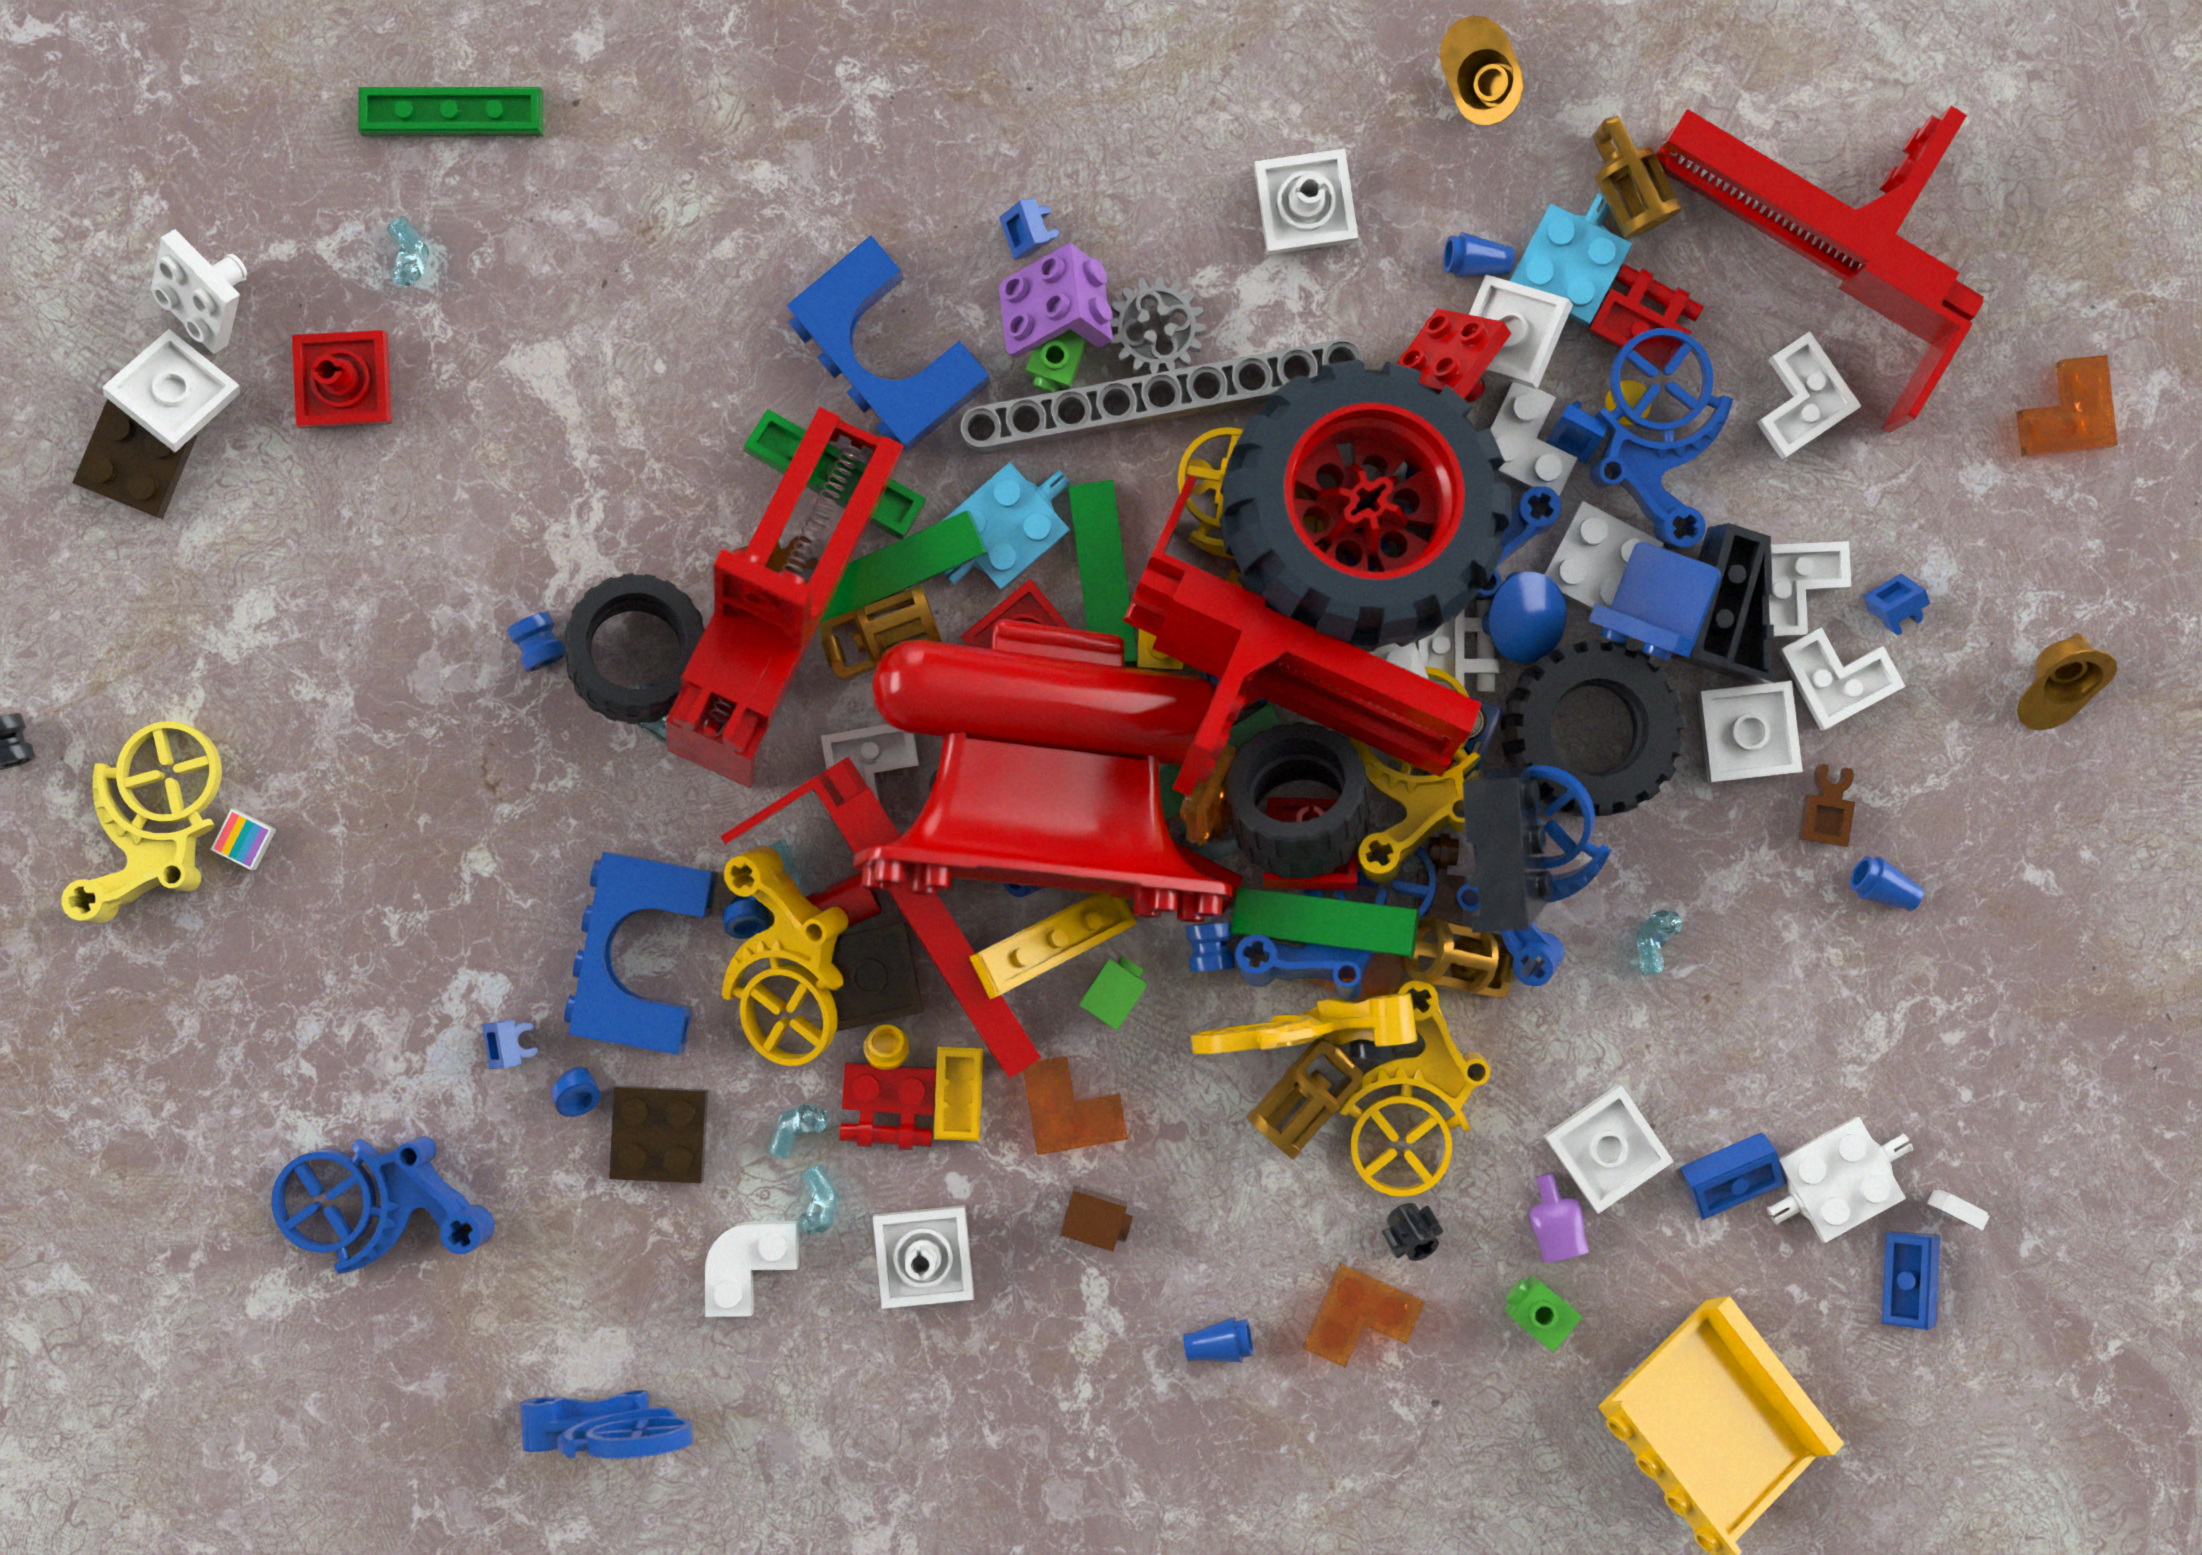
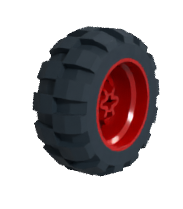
[1219,359,1511,652]

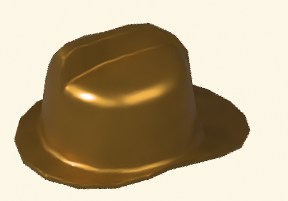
[1439,15,1524,126]
[2017,633,2118,730]

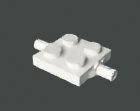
[1767,1117,1914,1243]

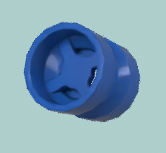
[506,611,565,672]
[1186,922,1235,972]

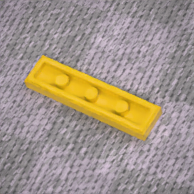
[970,893,1137,999]

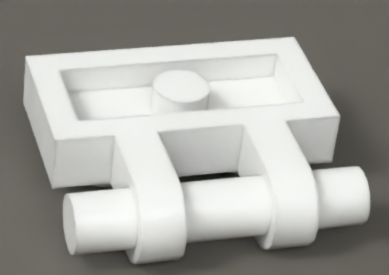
[1417,600,1500,692]

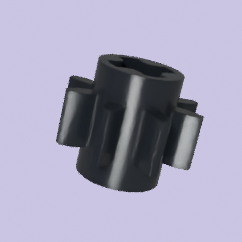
[1382,1203,1443,1261]

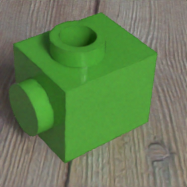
[1026,329,1088,393]
[1079,955,1148,1030]
[1503,1274,1583,1353]

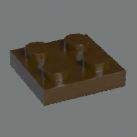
[72,399,197,519]
[829,922,924,1032]
[609,1086,708,1183]

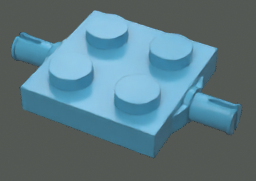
[1510,193,1633,328]
[941,462,1071,592]

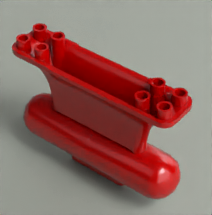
[853,619,1232,923]

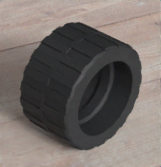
[565,573,705,725]
[1225,722,1370,879]

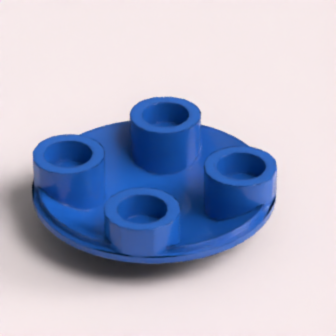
[1482,572,1567,663]

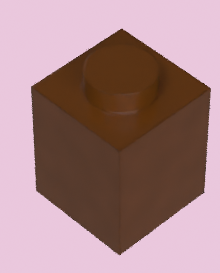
[1060,1185,1133,1252]

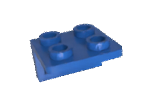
[1589,542,1721,661]

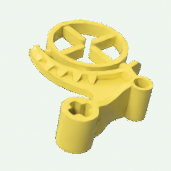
[62,721,222,924]

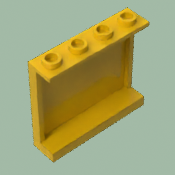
[1598,1296,1844,1555]

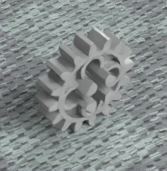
[1109,276,1206,374]

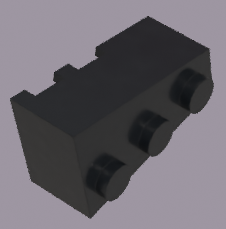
[1671,523,1776,684]
[1462,766,1553,933]

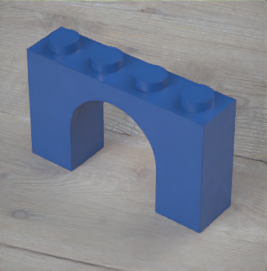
[786,235,991,453]
[564,852,718,1055]

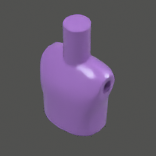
[1528,1172,1590,1263]

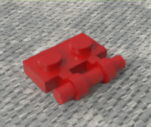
[1587,263,1704,372]
[839,1062,936,1151]

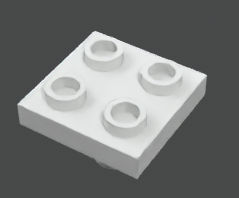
[1254,148,1358,255]
[150,229,248,354]
[873,1205,974,1309]

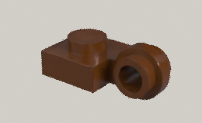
[1415,833,1465,921]

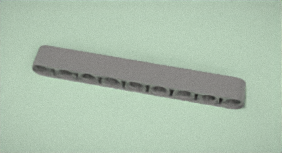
[960,339,1363,454]

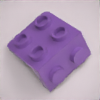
[999,242,1113,358]

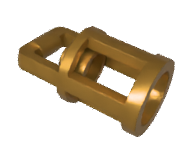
[1593,116,1683,240]
[819,585,943,680]
[1403,917,1514,998]
[1246,1038,1363,1160]

